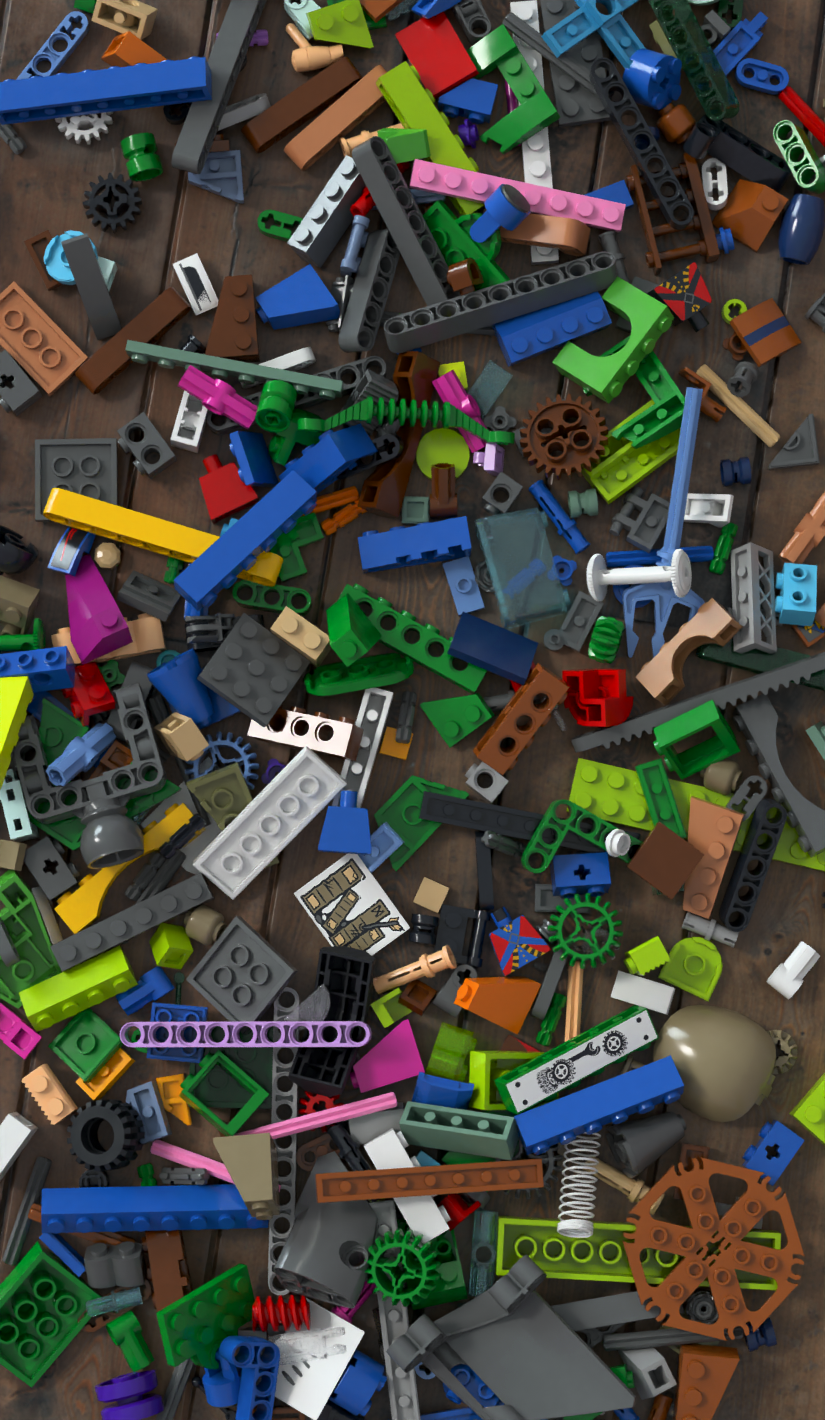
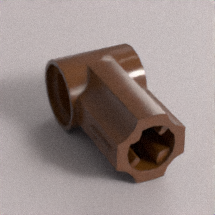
[430,463,457,518]

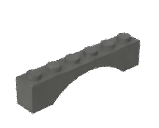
[732,694,825,858]
[50,873,215,972]

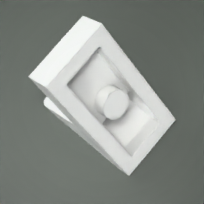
[684,493,734,528]

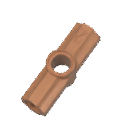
[778,492,825,564]

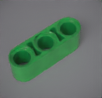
[773,120,825,194]
[233,580,312,616]

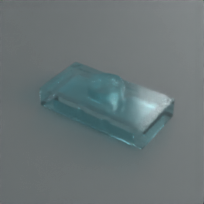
[467,360,513,421]

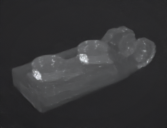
[268,1327,347,1365]

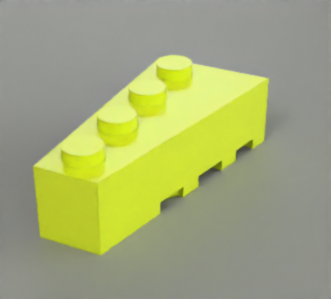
[0,676,34,789]

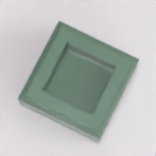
[402,496,430,525]

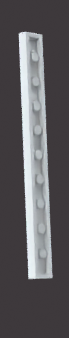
[510,0,559,265]

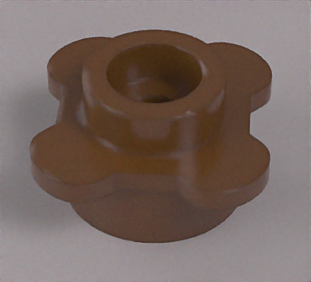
[722,332,748,361]

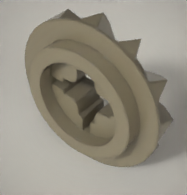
[766,1030,798,1074]

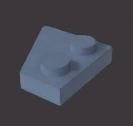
[188,150,244,204]
[126,1081,172,1145]

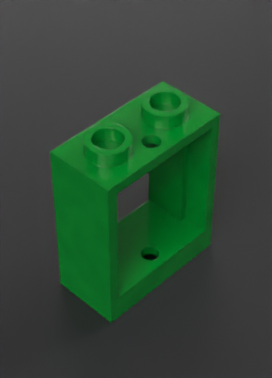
[653,699,741,780]
[179,1050,269,1137]

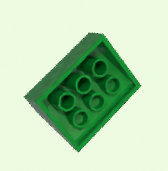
[0,1241,106,1388]

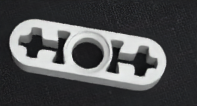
[240,347,316,388]

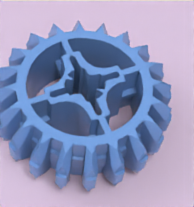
[185,732,259,790]

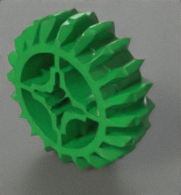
[548,893,623,969]
[365,1228,441,1307]

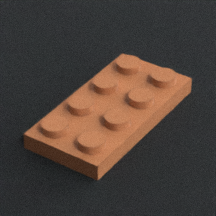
[0,281,89,396]

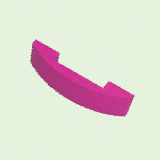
[0,1002,43,1059]

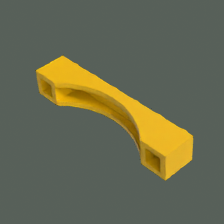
[54,803,206,934]

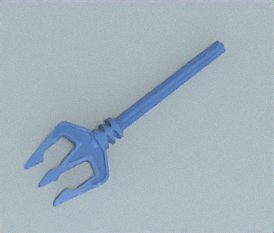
[622,387,705,658]

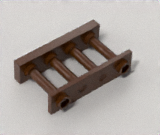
[626,153,720,276]

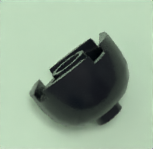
[0,525,39,575]

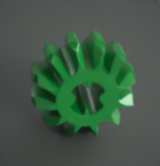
[588,616,624,664]

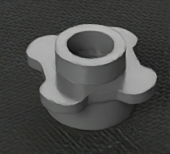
[484,406,516,432]

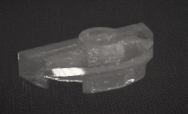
[282,983,331,1030]

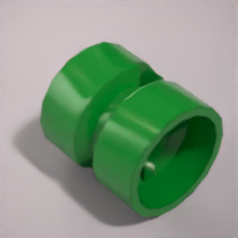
[120,133,163,182]
[255,380,297,433]

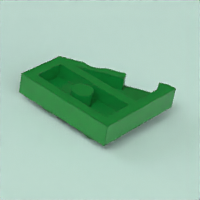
[420,693,495,748]

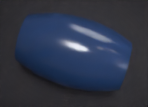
[778,194,825,265]

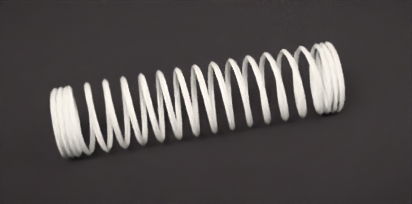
[557,1092,601,1238]

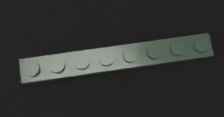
[125,340,344,400]

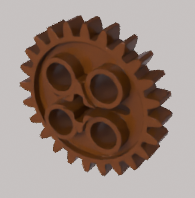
[520,394,608,480]

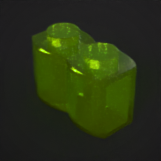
[425,1021,477,1081]

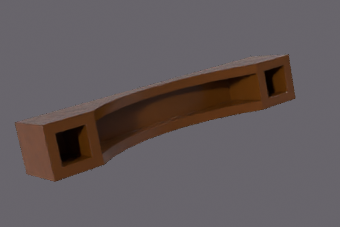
[358,351,441,518]

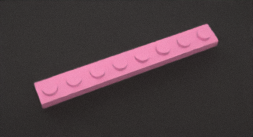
[409,159,626,233]

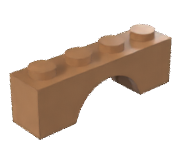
[636,598,743,705]

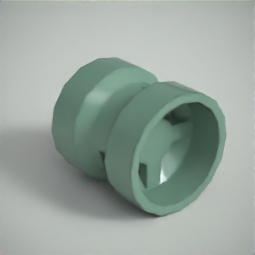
[568,488,598,518]

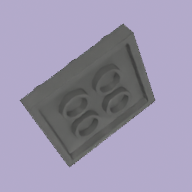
[35,438,118,522]
[197,613,311,728]
[186,916,298,1035]

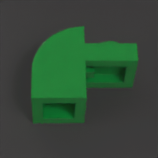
[269,409,323,466]

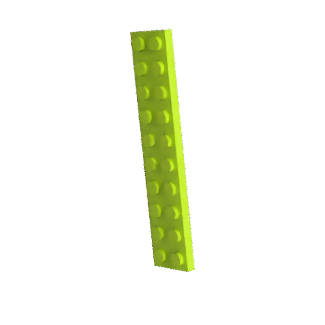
[566,758,825,872]

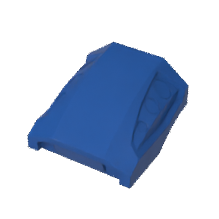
[411,1072,474,1110]

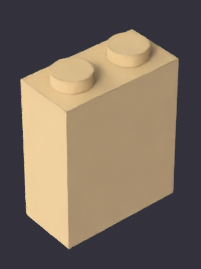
[270,606,332,668]

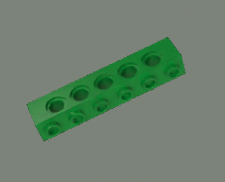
[337,583,488,694]

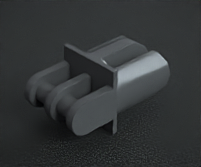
[185,613,235,645]

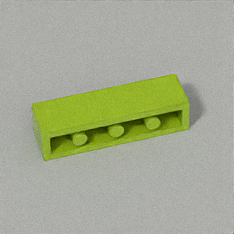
[19,945,138,1032]

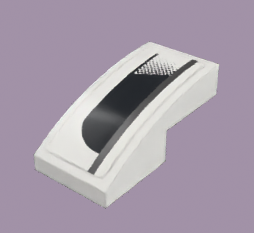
[172,253,219,315]

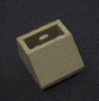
[0,575,40,635]

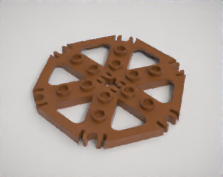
[622,1157,805,1341]

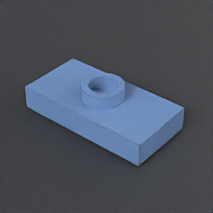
[442,556,485,616]

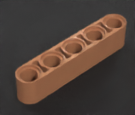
[284,65,387,171]

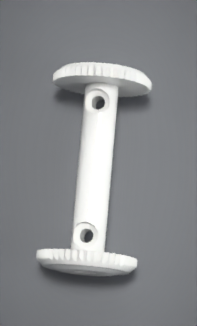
[587,549,692,602]

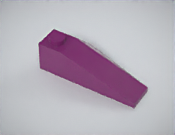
[65,554,133,665]

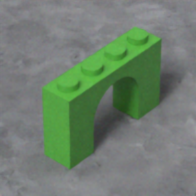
[552,276,674,404]

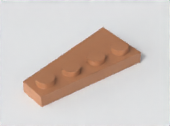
[683,796,745,919]

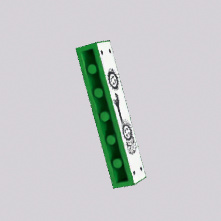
[494,1005,659,1115]

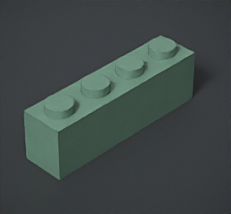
[399,1101,519,1160]

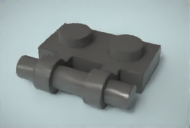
[609,486,670,553]

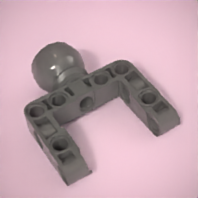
[12,683,167,869]

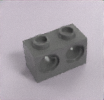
[117,412,177,479]

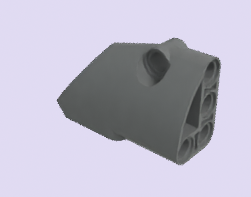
[273,1151,378,1308]

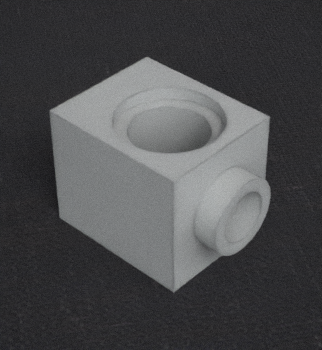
[464,761,509,804]

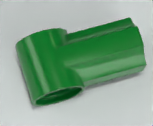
[105,1310,155,1372]

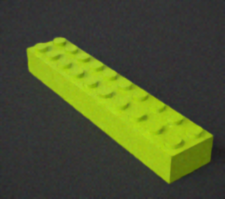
[495,1216,781,1290]

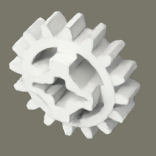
[55,112,113,144]

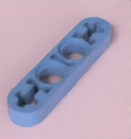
[16,11,89,80]

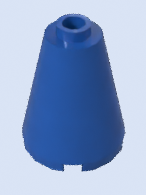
[147,648,215,728]

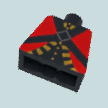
[647,262,712,332]

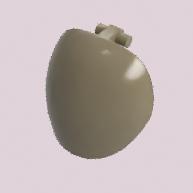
[653,1005,776,1122]

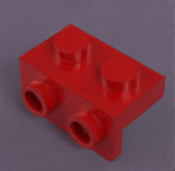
[61,661,115,727]

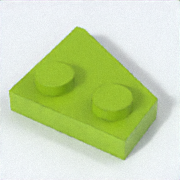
[306,0,374,48]

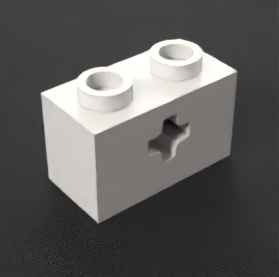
[170,390,209,453]

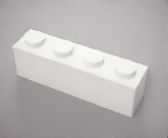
[364,1128,451,1244]

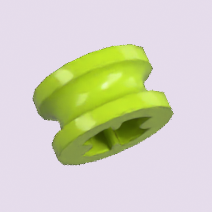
[721,299,747,324]

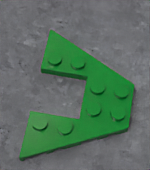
[28,698,182,851]

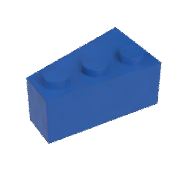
[278,423,378,494]

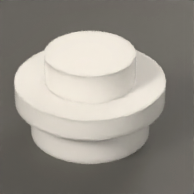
[605,829,631,857]

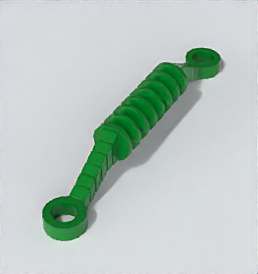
[297,396,515,445]

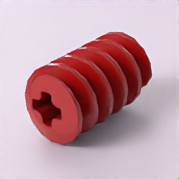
[252,1295,311,1332]

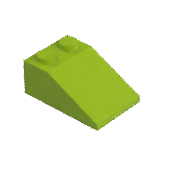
[469,1051,559,1110]

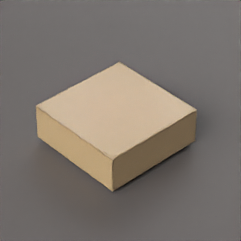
[413,877,449,913]

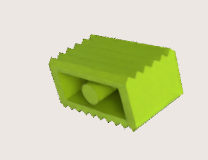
[623,936,670,976]

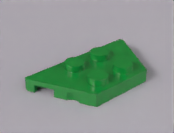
[374,775,469,872]

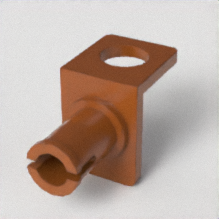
[678,367,727,422]

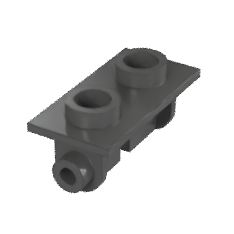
[326,275,355,332]

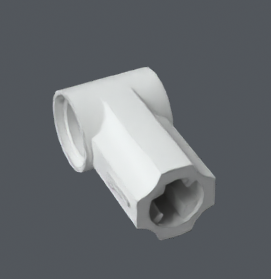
[766,941,820,1000]

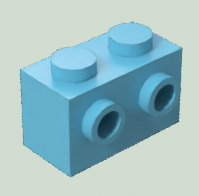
[775,562,817,626]

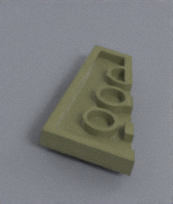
[186,762,279,868]

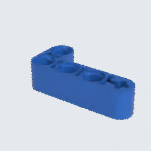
[219,1336,280,1420]

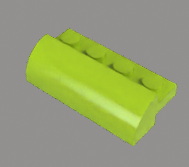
[582,400,681,505]

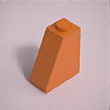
[101,31,167,67]
[454,976,542,1035]

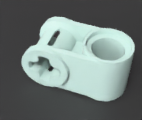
[284,0,321,40]

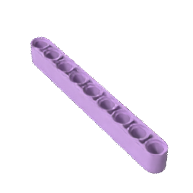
[120,1021,372,1047]

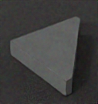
[768,414,820,470]

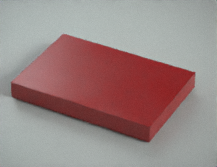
[395,11,479,99]

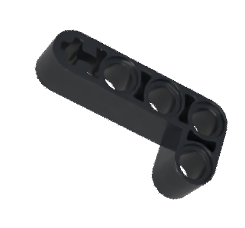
[683,114,792,193]

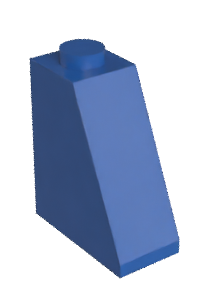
[255,264,340,330]

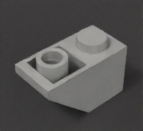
[618,1347,677,1400]

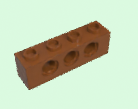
[473,663,569,775]

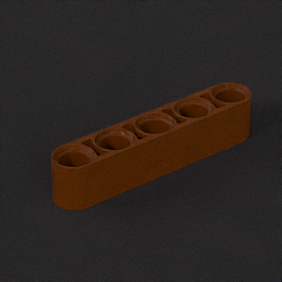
[241,56,363,153]
[75,286,191,395]

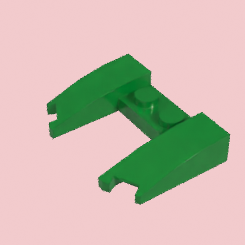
[452,24,561,154]
[583,336,685,449]

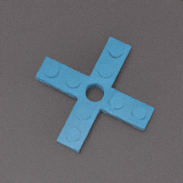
[541,0,646,69]

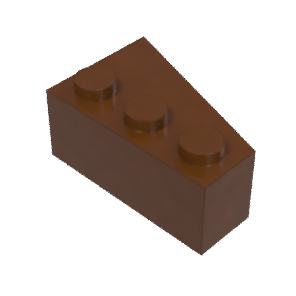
[205,274,260,363]

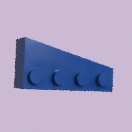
[358,516,472,574]

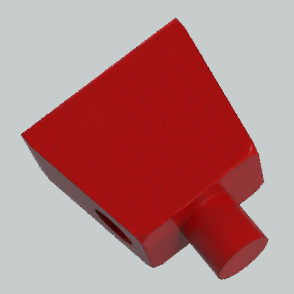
[199,454,259,524]

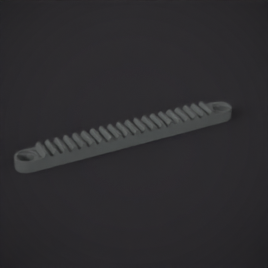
[571,652,825,753]

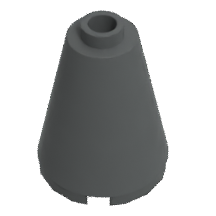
[606,1111,687,1178]

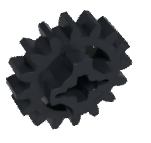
[83,173,142,233]

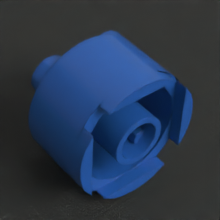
[622,49,682,110]
[328,1349,387,1416]

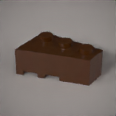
[142,1230,193,1312]

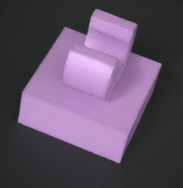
[473,443,505,476]

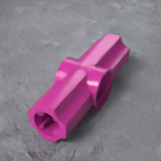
[177,365,257,429]
[432,370,487,453]

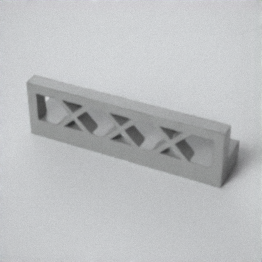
[730,542,777,654]

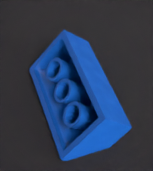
[492,291,612,367]

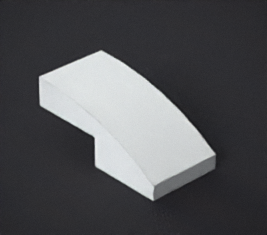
[611,970,676,1015]

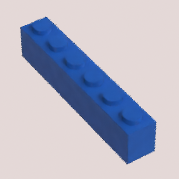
[174,470,317,611]
[514,1055,684,1155]

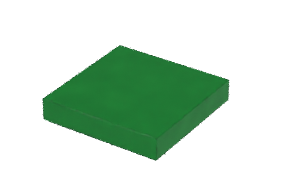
[48,1008,123,1083]

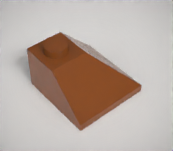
[712,179,789,253]

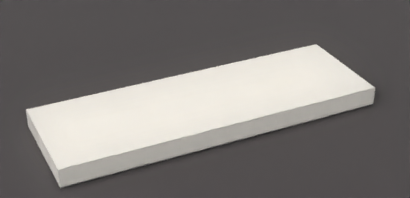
[192,746,347,900]

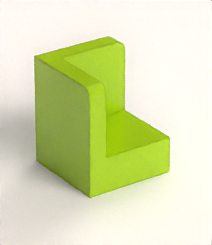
[150,923,193,970]
[370,987,412,1028]

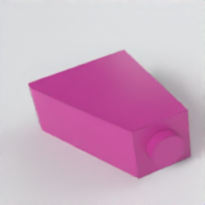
[350,1019,425,1093]

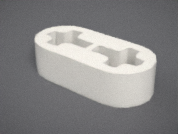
[702,158,728,211]

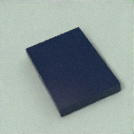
[447,612,538,685]

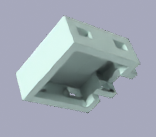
[0,769,39,842]

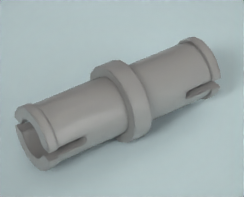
[681,912,739,948]

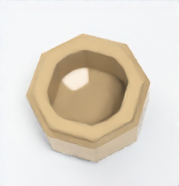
[94,542,121,570]

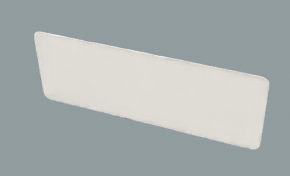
[32,886,63,945]

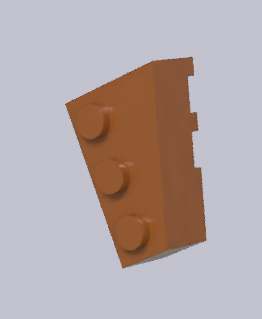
[672,1344,740,1420]

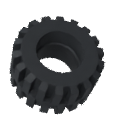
[67,1099,145,1171]

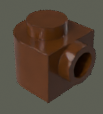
[447,258,484,296]

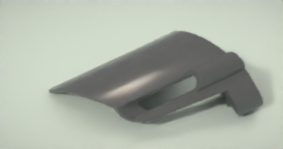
[386,1254,636,1420]

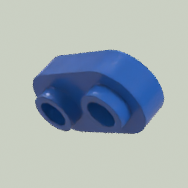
[735,58,789,95]

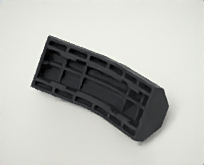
[288,946,376,1097]

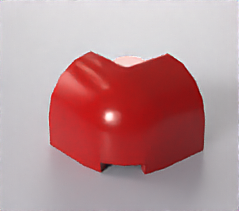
[562,668,634,727]

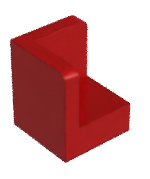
[437,1193,481,1231]

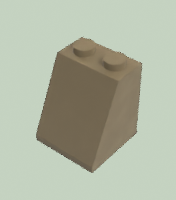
[213,1133,280,1220]

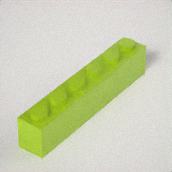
[376,61,485,216]

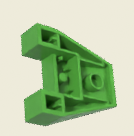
[0,869,61,1009]

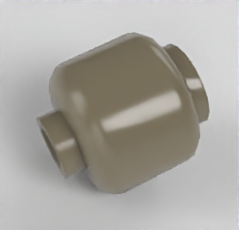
[700,758,743,795]
[184,905,227,946]

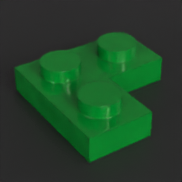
[270,512,324,583]

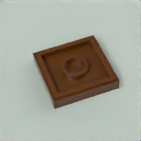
[626,822,704,900]

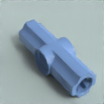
[46,723,116,786]

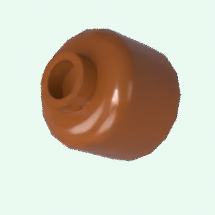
[656,103,696,144]

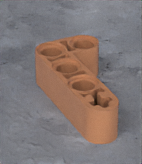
[482,209,591,257]

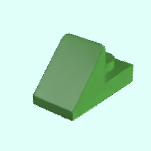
[377,128,431,164]

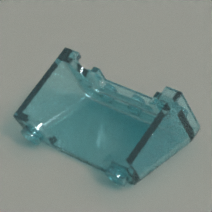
[474,507,571,629]

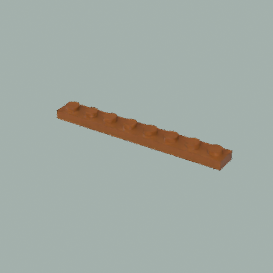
[315,1158,544,1203]

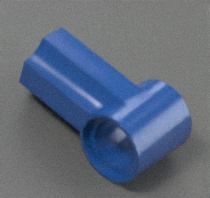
[116,966,175,1016]

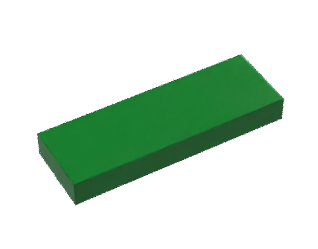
[635,758,687,838]

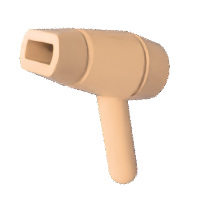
[285,23,344,72]

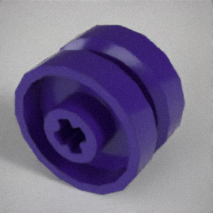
[95,1370,164,1420]

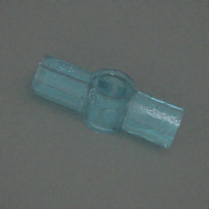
[468,1210,499,1297]

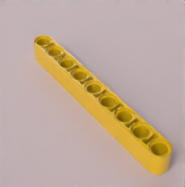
[43,488,284,587]

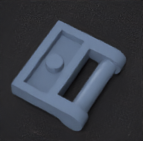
[340,215,370,278]

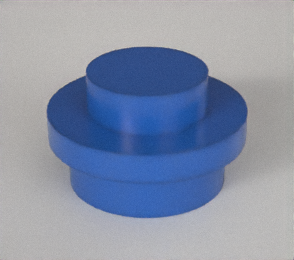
[715,227,735,254]

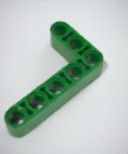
[521,799,643,873]

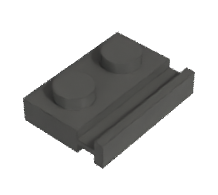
[116,570,182,622]

